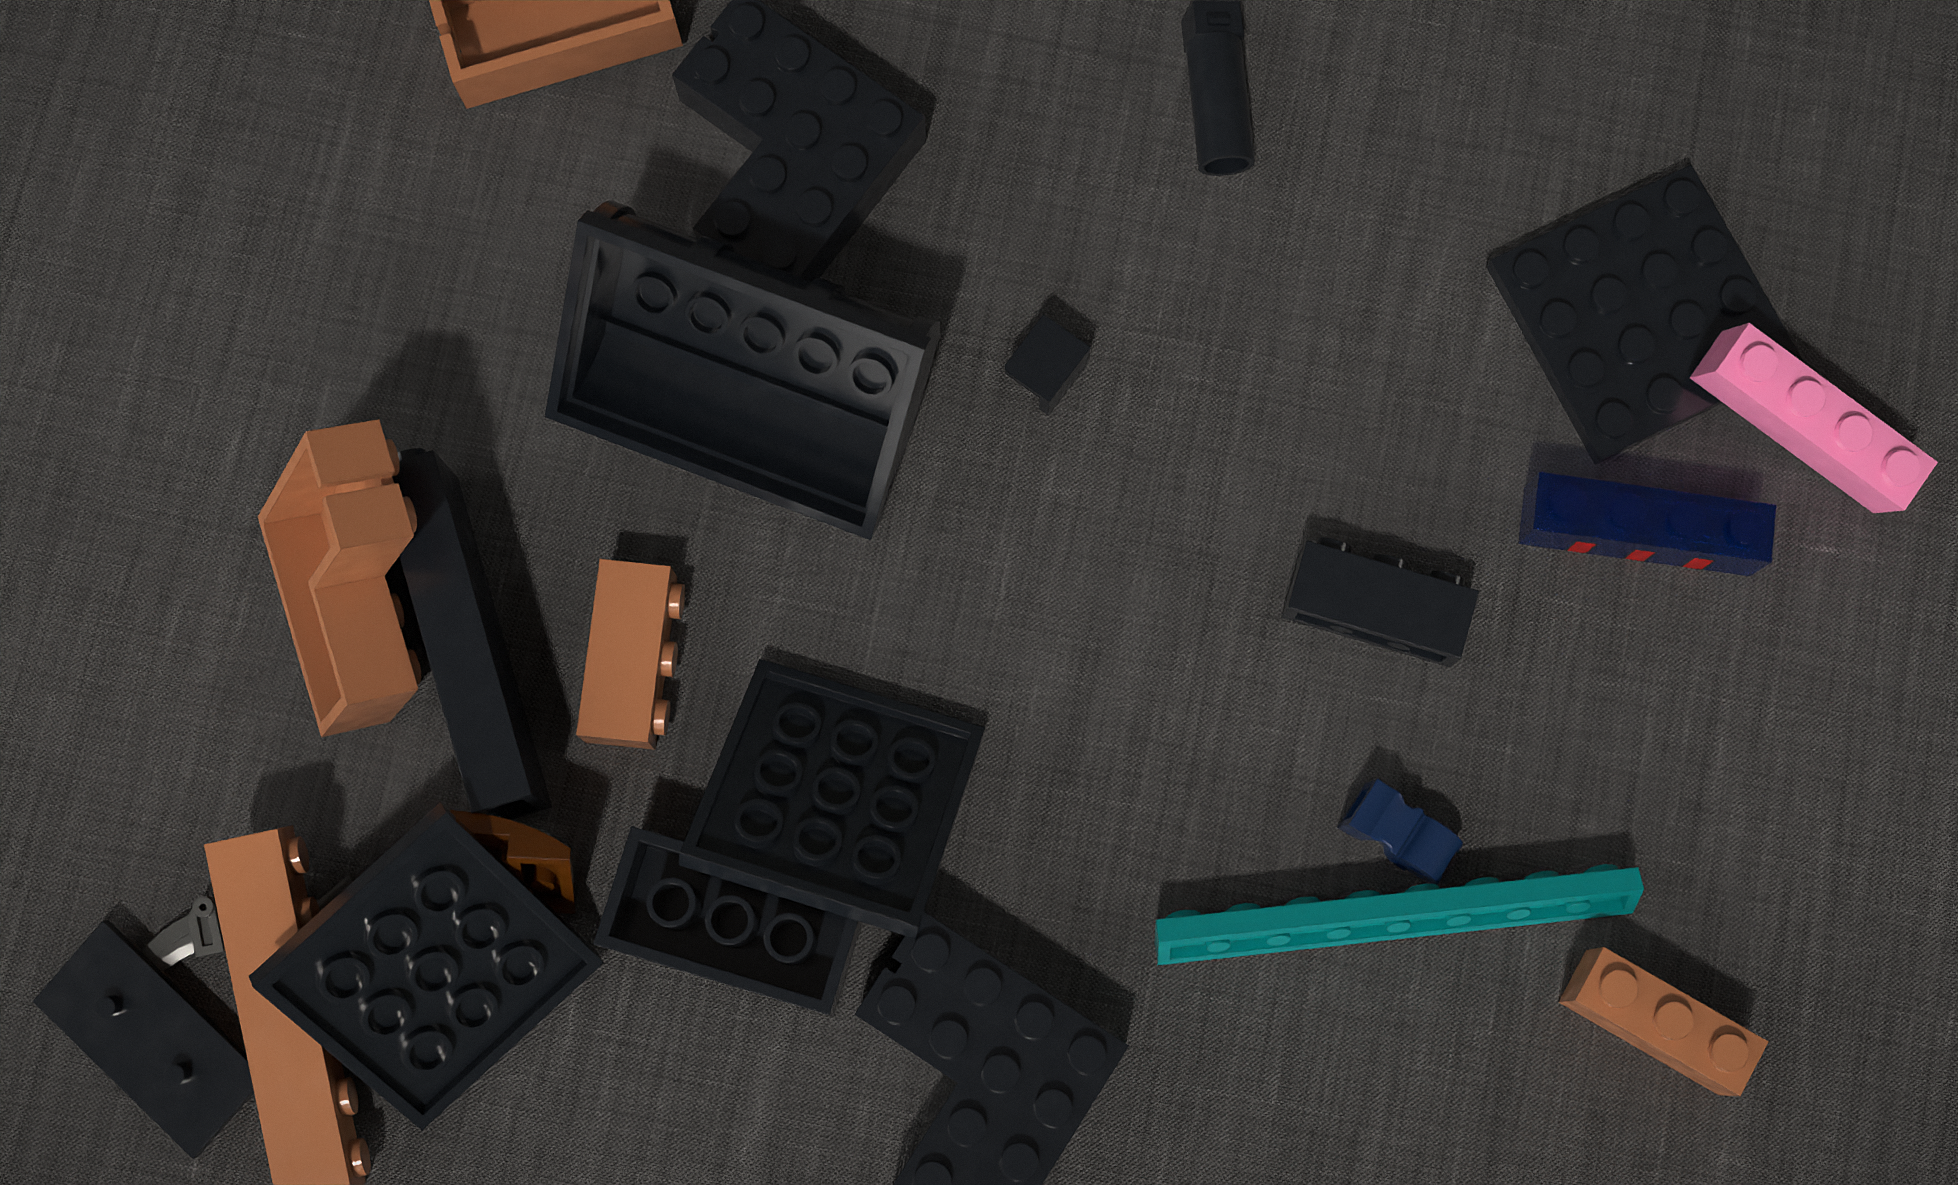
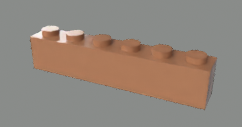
[204,825,371,1185]

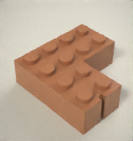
[429,0,683,109]
[258,419,421,737]

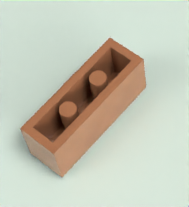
[576,559,685,750]
[1559,947,1768,1096]

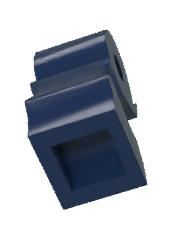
[1337,779,1463,885]

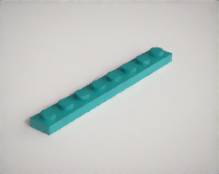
[1154,864,1644,965]

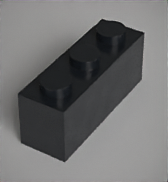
[1281,537,1479,668]

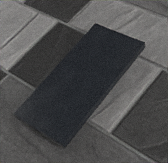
[32,920,254,1159]

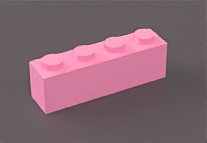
[1690,323,1938,513]

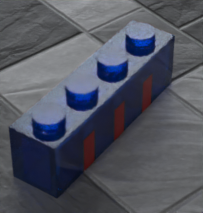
[1518,472,1777,576]

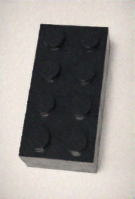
[593,826,862,1017]

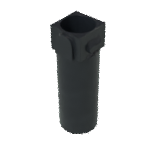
[1181,1,1255,176]

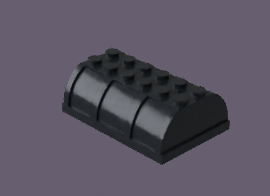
[545,200,940,540]

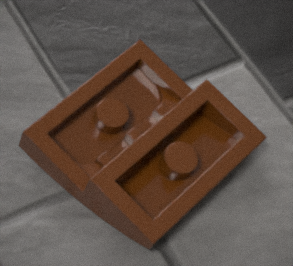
[450,810,577,914]

